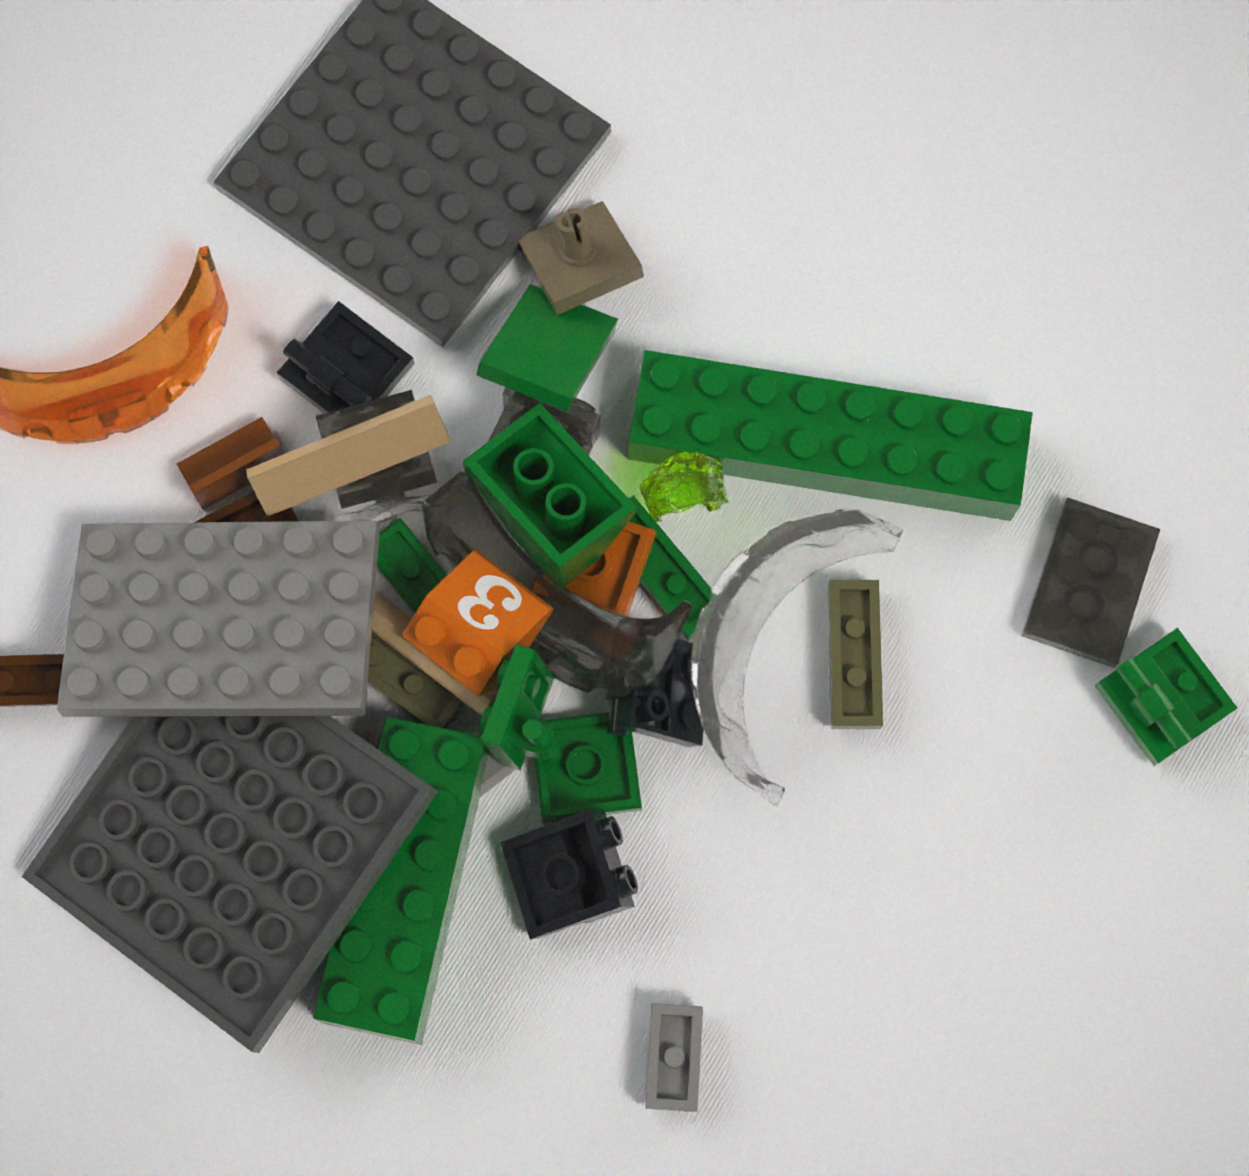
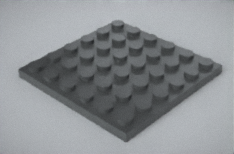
[213,0,611,347]
[21,716,439,1053]

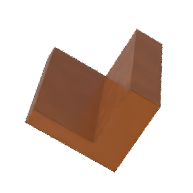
[176,417,284,510]

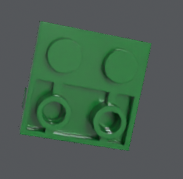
[1095,627,1238,767]
[479,644,562,771]

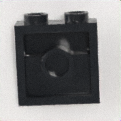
[500,809,638,940]

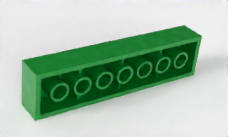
[628,350,1033,521]

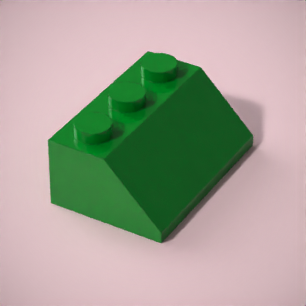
[463,403,637,590]

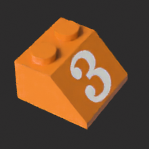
[401,550,554,696]

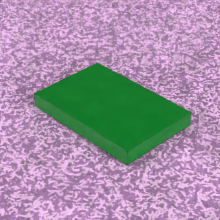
[476,284,618,412]

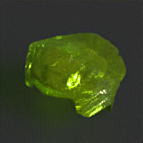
[639,452,729,522]

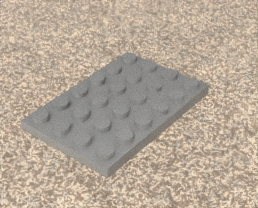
[57,521,380,717]

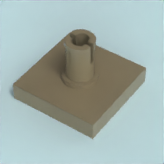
[518,201,644,315]

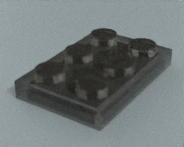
[1021,497,1160,668]

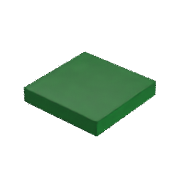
[534,712,642,823]

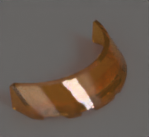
[0,245,229,444]

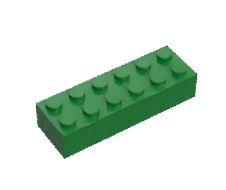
[313,717,489,1045]

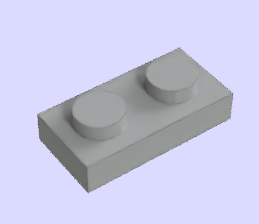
[645,1003,703,1112]

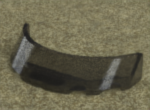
[422,471,693,697]

